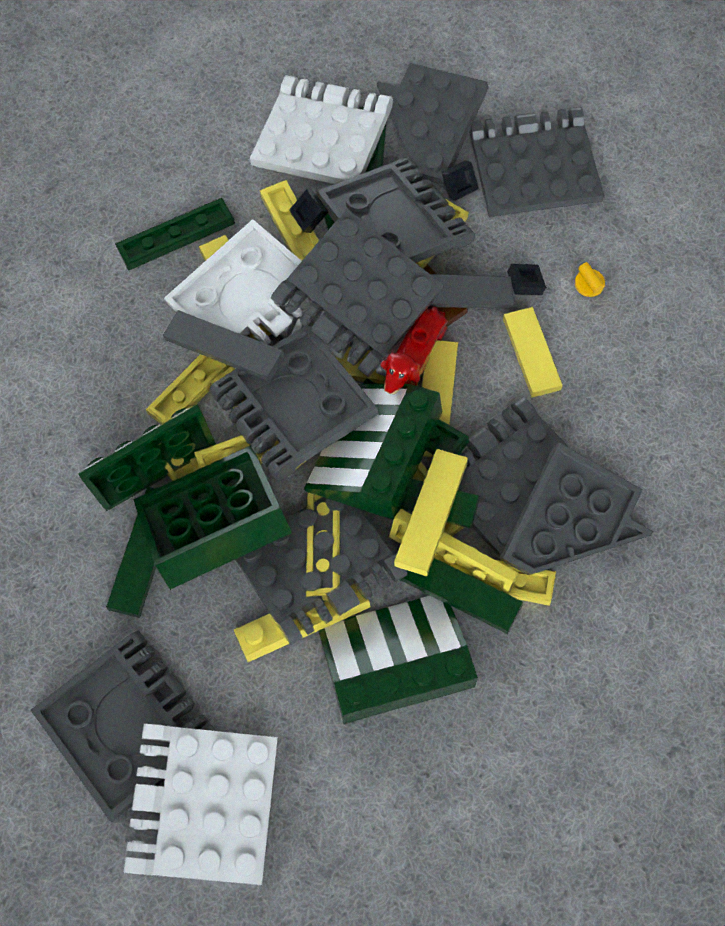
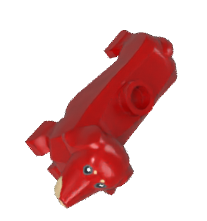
[380,306,448,395]

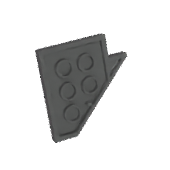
[376,63,489,185]
[499,442,653,575]

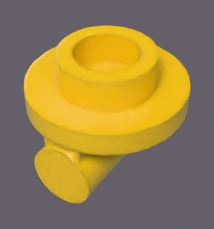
[574,262,605,297]

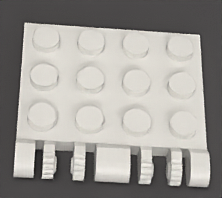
[250,75,393,184]
[164,219,313,369]
[123,724,278,885]

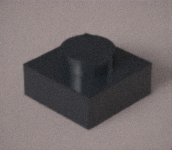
[442,160,479,201]
[289,189,328,233]
[507,264,546,295]

